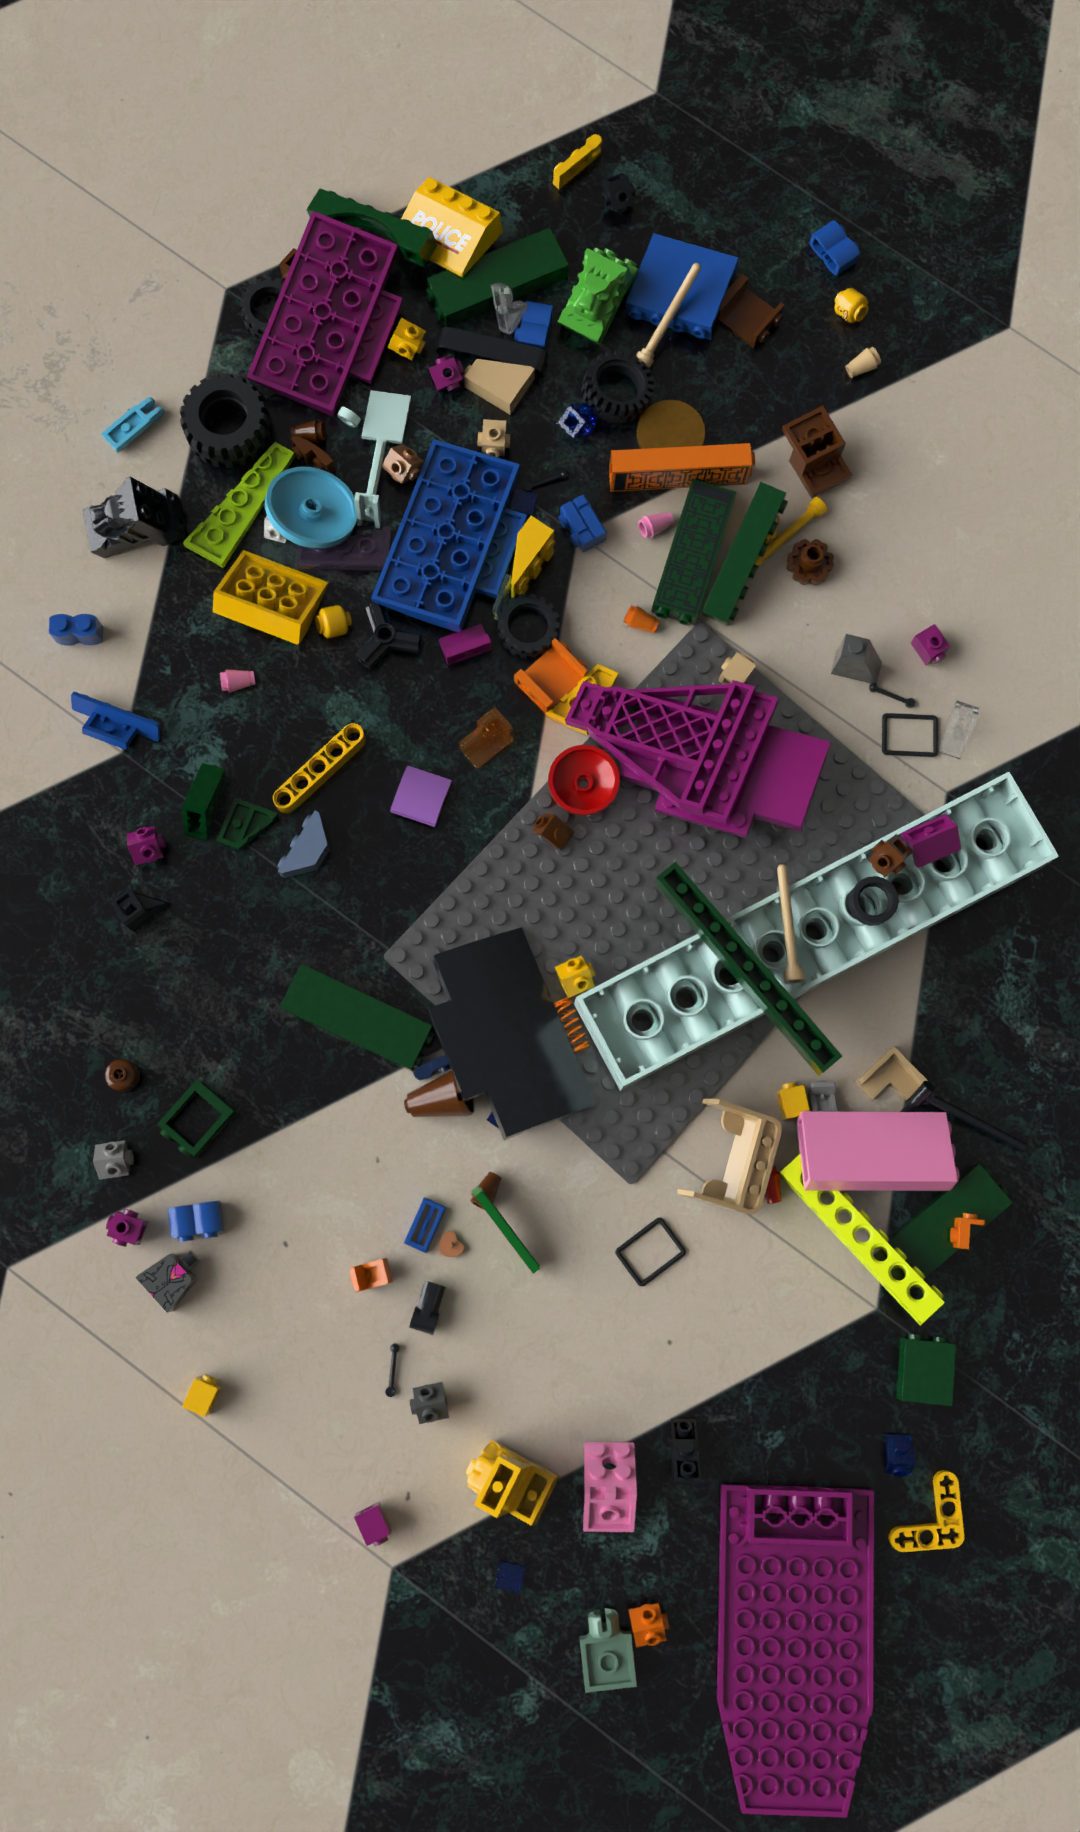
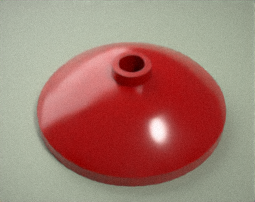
[548,745,620,815]

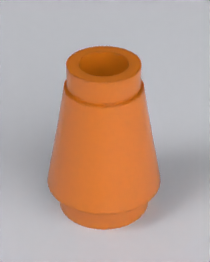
[623,605,659,634]

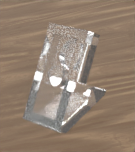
[491,283,528,334]

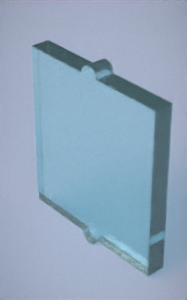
[492,574,512,620]

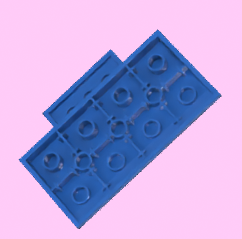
[371,439,527,633]

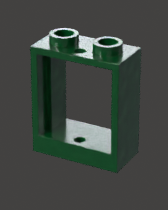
[157,1079,237,1157]

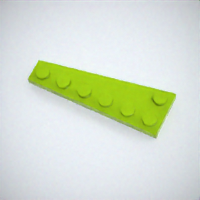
[183,442,296,568]

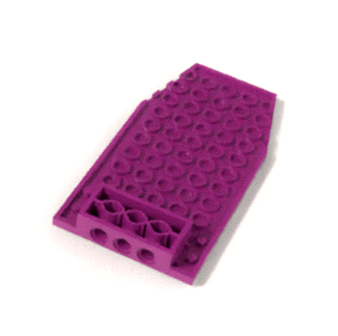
[717,1483,874,1818]

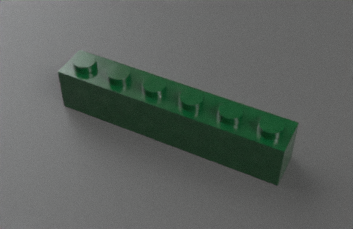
[702,482,788,625]

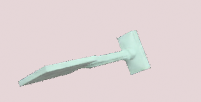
[354,390,411,529]

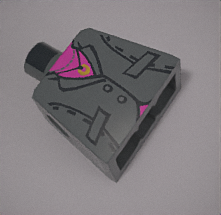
[135,1251,200,1313]

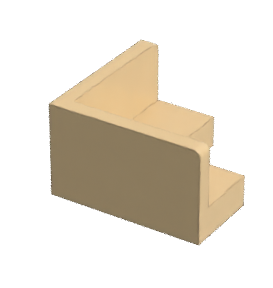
[854,1046,928,1101]

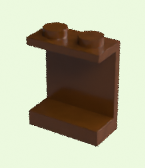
[716,273,784,348]

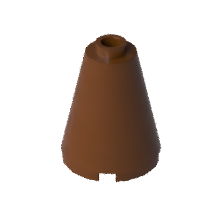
[404,1071,475,1117]

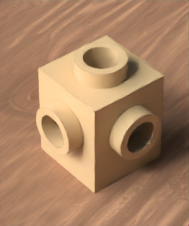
[477,419,510,458]

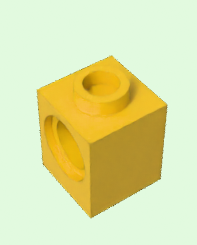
[776,1082,810,1120]
[182,1374,222,1417]

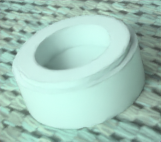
[337,407,361,427]

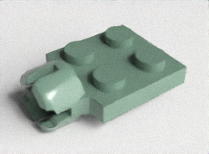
[579,1608,637,1693]

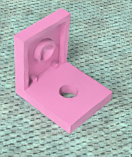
[583,1442,637,1532]

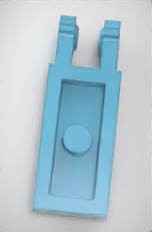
[101,397,164,453]

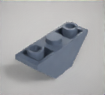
[278,810,330,878]

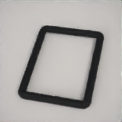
[882,713,938,757]
[615,1218,686,1287]

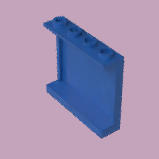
[626,233,738,340]

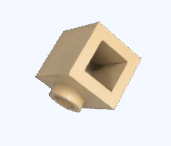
[718,652,756,684]

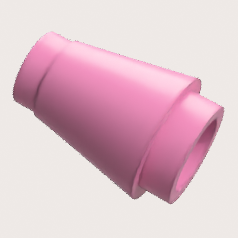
[638,512,674,538]
[220,670,255,693]

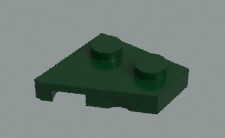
[216,797,278,851]

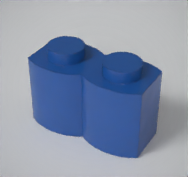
[809,220,860,276]
[514,301,553,350]
[49,614,103,646]
[168,1201,224,1242]

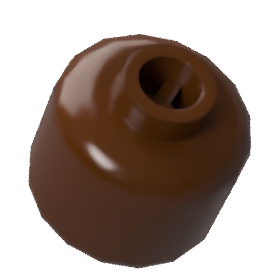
[105,1059,140,1092]

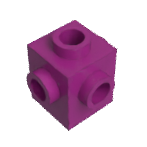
[428,355,465,391]
[127,826,166,866]
[106,1208,149,1247]

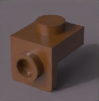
[532,813,575,851]

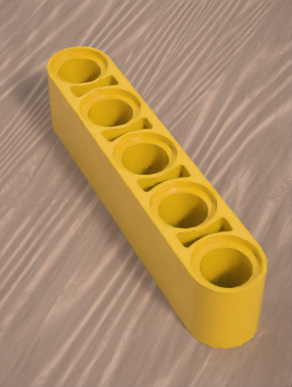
[273,723,366,814]

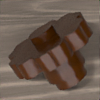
[786,539,834,585]

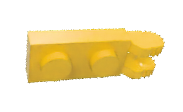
[553,134,602,189]

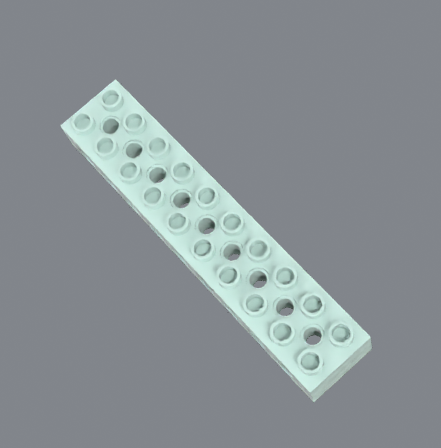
[574,772,1059,1091]

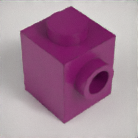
[911,624,951,665]
[354,1502,392,1547]

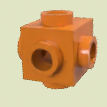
[629,1603,669,1647]

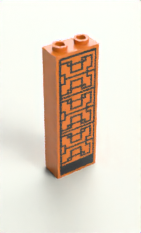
[609,443,755,492]

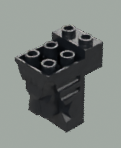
[82,476,186,559]

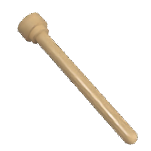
[636,263,701,368]
[777,864,805,983]

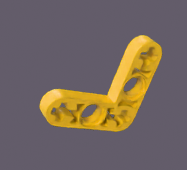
[889,1470,964,1552]

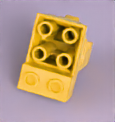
[466,1440,560,1526]

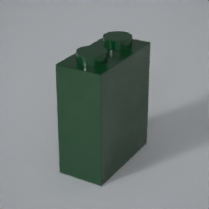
[897,1333,956,1406]

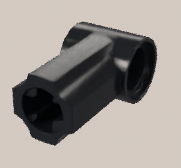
[409,1281,446,1335]

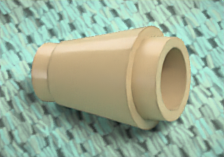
[845,347,881,378]

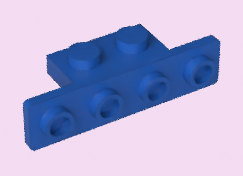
[71,692,160,750]

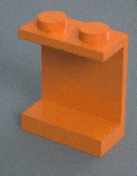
[514,638,587,714]

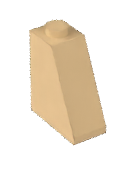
[463,359,535,414]

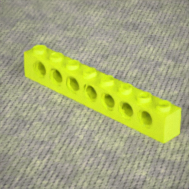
[780,1154,945,1326]

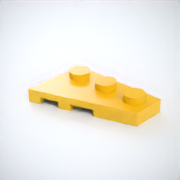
[545,664,619,736]

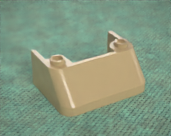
[677,1099,782,1214]

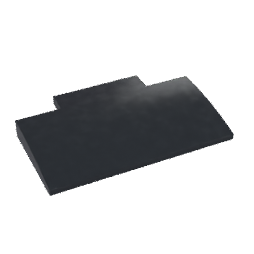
[427,927,595,1141]

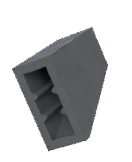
[831,634,882,684]

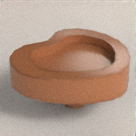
[439,1231,464,1257]

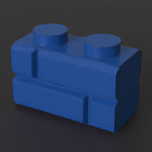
[559,495,607,552]

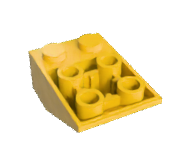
[511,516,555,599]

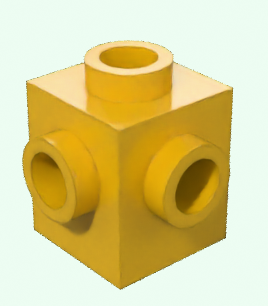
[387,318,426,360]
[555,956,596,998]

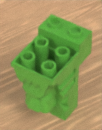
[558,248,639,345]

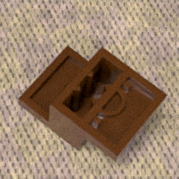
[782,406,853,498]

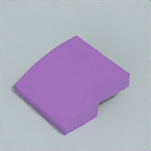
[390,765,452,827]

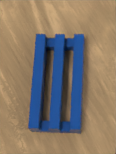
[404,1198,447,1253]

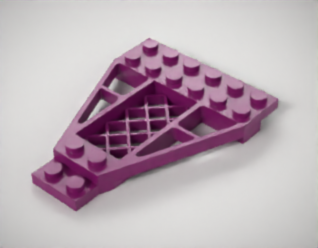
[565,680,779,825]

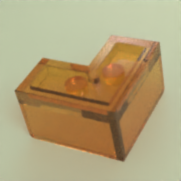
[459,707,514,769]

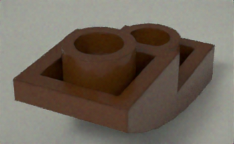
[291,435,336,474]

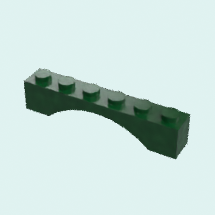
[306,188,437,267]

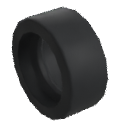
[848,876,899,926]

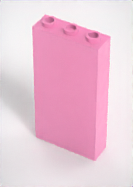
[796,1111,959,1191]

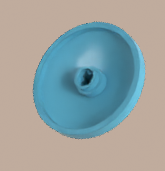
[265,467,357,549]

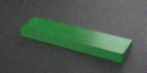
[471,1186,540,1274]

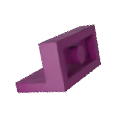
[439,624,491,665]
[901,814,961,868]

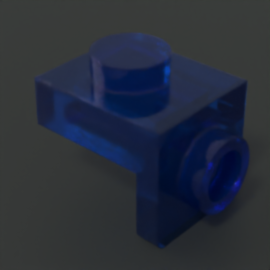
[885,1434,915,1477]

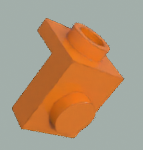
[950,1213,985,1249]
[350,1258,393,1292]

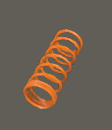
[554,997,590,1053]

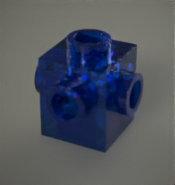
[558,402,599,439]

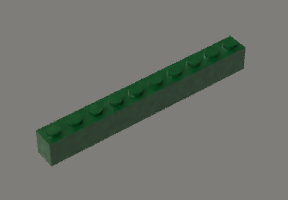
[654,861,843,1075]

